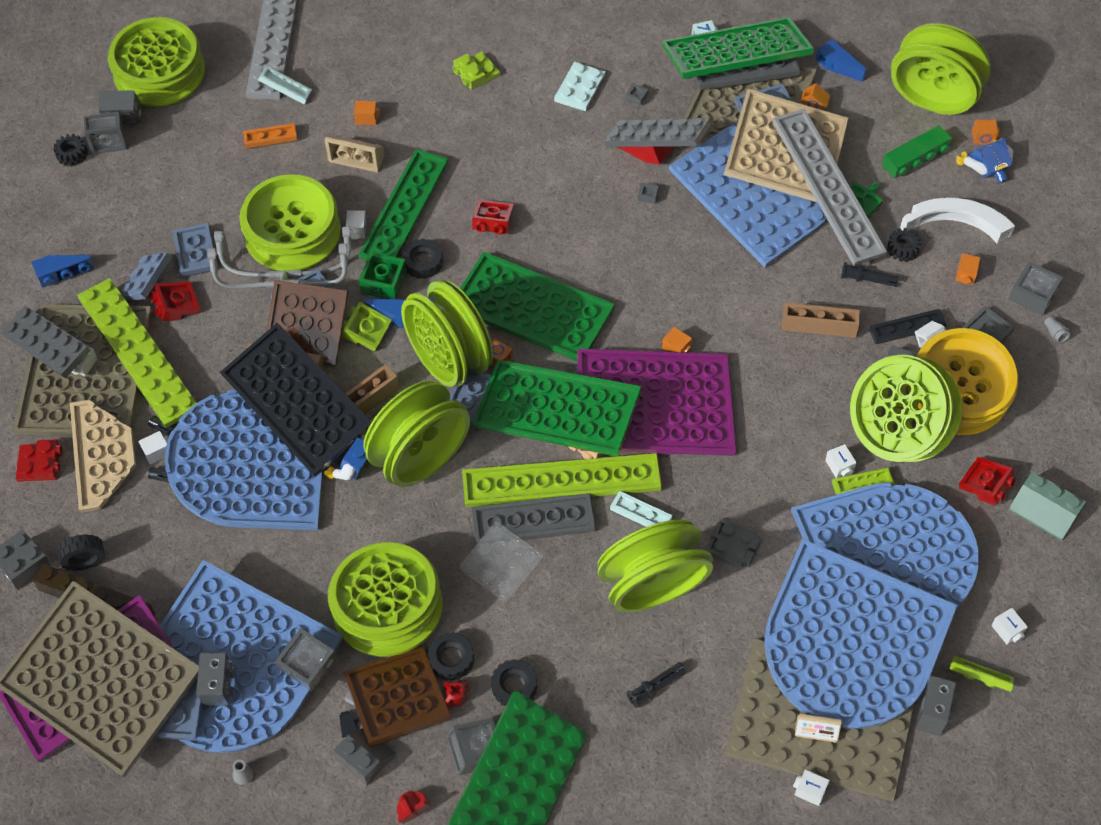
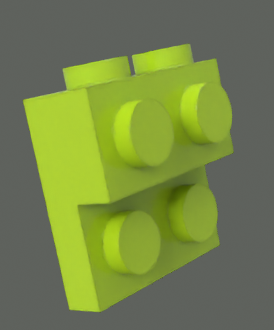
[452,51,500,90]
[342,301,392,351]

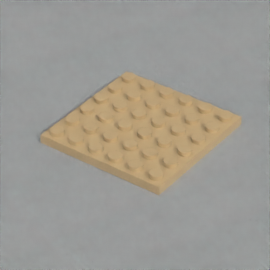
[724,89,848,203]

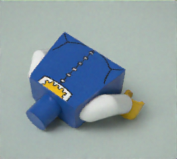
[956,138,1013,184]
[322,433,368,481]

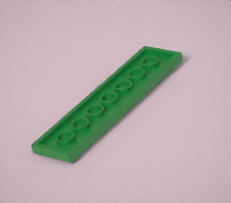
[358,149,448,261]

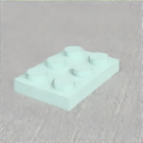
[554,62,605,111]

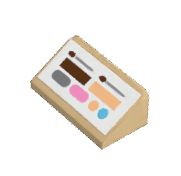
[795,713,841,742]

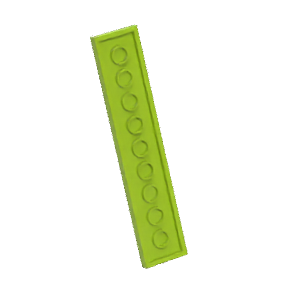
[77,278,197,428]
[462,453,661,508]

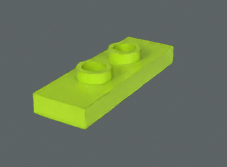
[832,467,895,495]
[950,656,1014,692]

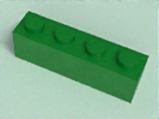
[882,125,952,179]

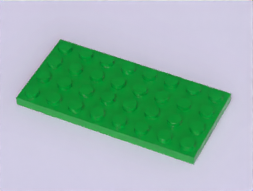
[662,17,814,79]
[460,251,614,361]
[472,360,642,457]
[447,690,587,825]

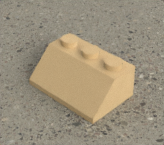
[325,135,385,173]

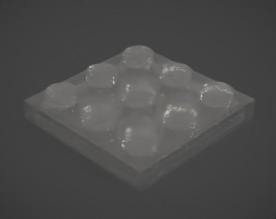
[459,521,544,604]

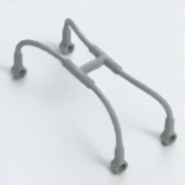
[207,226,352,289]

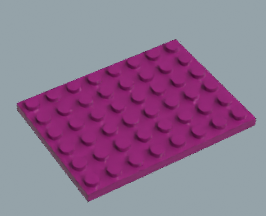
[577,349,736,456]

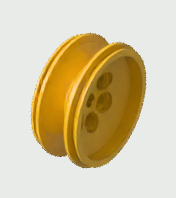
[908,328,1018,435]

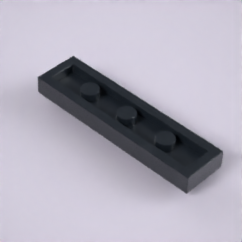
[869,309,947,345]

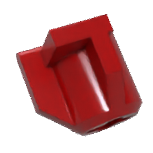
[443,679,470,711]
[396,791,431,824]

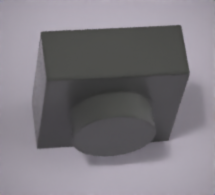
[625,83,648,105]
[638,182,659,203]

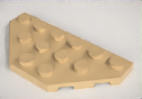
[70,400,136,513]

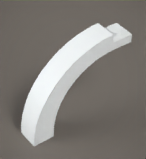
[900,198,1015,243]

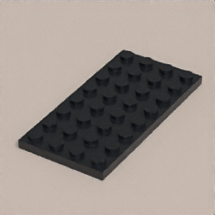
[219,322,372,477]

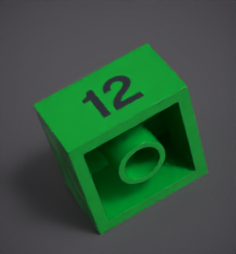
[359,252,406,299]

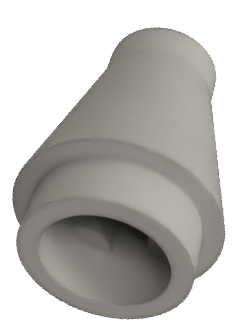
[1044,316,1070,343]
[232,759,254,785]

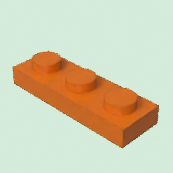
[243,123,297,149]

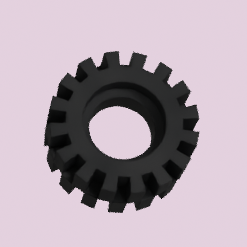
[53,134,88,167]
[887,228,922,262]

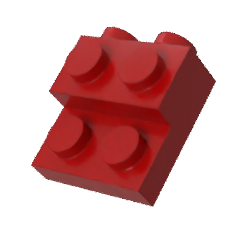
[472,199,514,235]
[150,281,201,322]
[15,439,62,482]
[959,457,1016,506]

